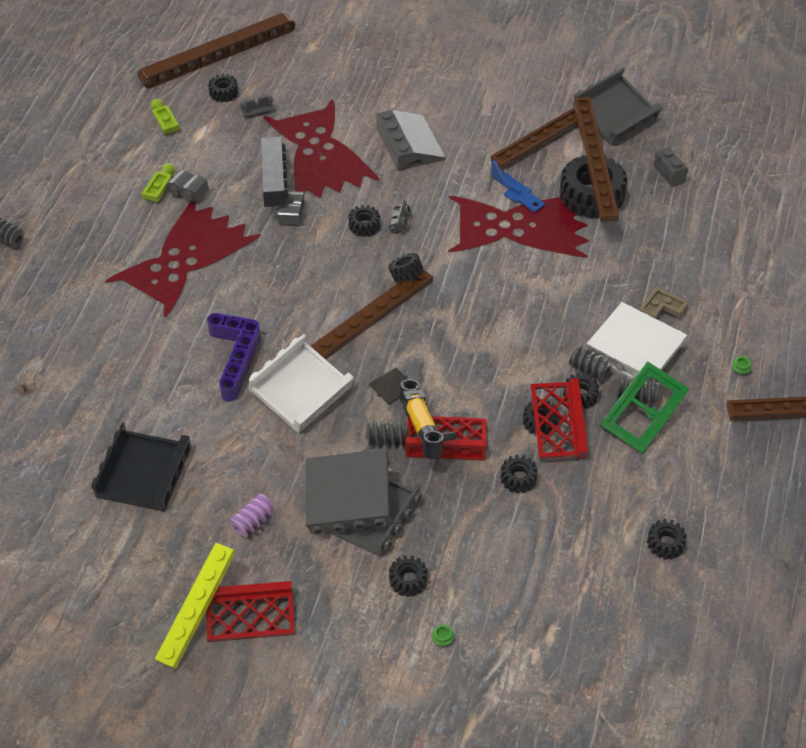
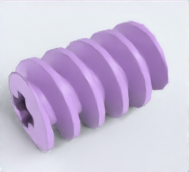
[229,494,274,539]

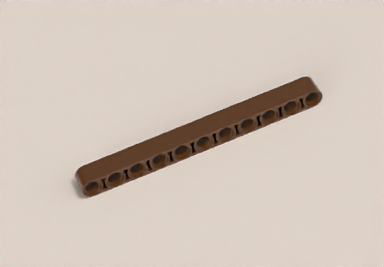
[137,13,296,88]

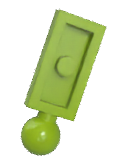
[151,99,180,135]
[141,163,175,202]

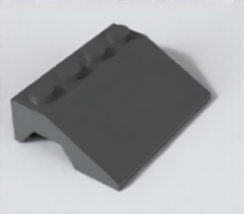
[376,110,446,171]

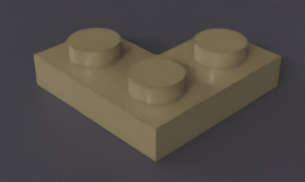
[638,287,689,319]

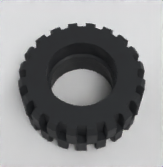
[560,155,628,218]

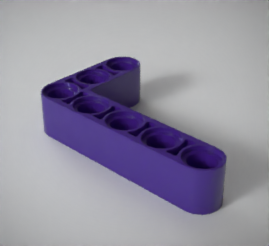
[207,313,261,402]

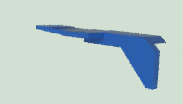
[491,161,545,213]

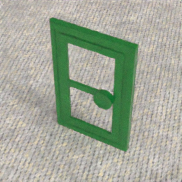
[600,361,690,454]

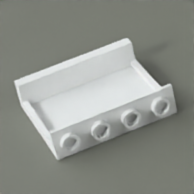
[586,302,687,386]
[249,334,354,434]

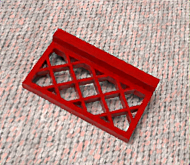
[530,378,588,459]
[405,415,486,460]
[206,581,295,642]

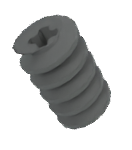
[0,218,24,250]
[569,345,612,382]
[617,375,659,405]
[366,420,406,446]

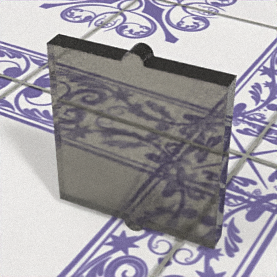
[370,367,408,405]

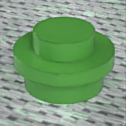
[732,356,752,374]
[432,625,454,646]

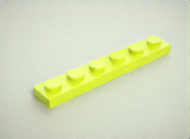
[155,543,236,669]

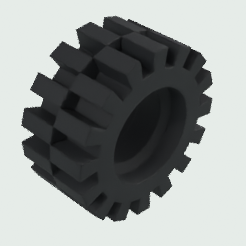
[208,74,238,103]
[348,205,380,237]
[388,253,424,282]
[563,373,599,409]
[523,399,559,436]
[500,455,538,494]
[647,519,687,560]
[389,555,427,597]

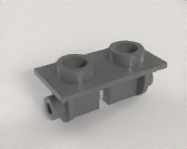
[239,94,275,117]
[389,199,411,236]

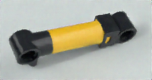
[400,379,456,459]

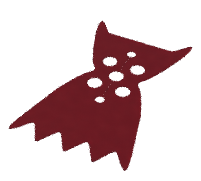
[264,99,379,198]
[448,196,589,258]
[105,201,261,317]

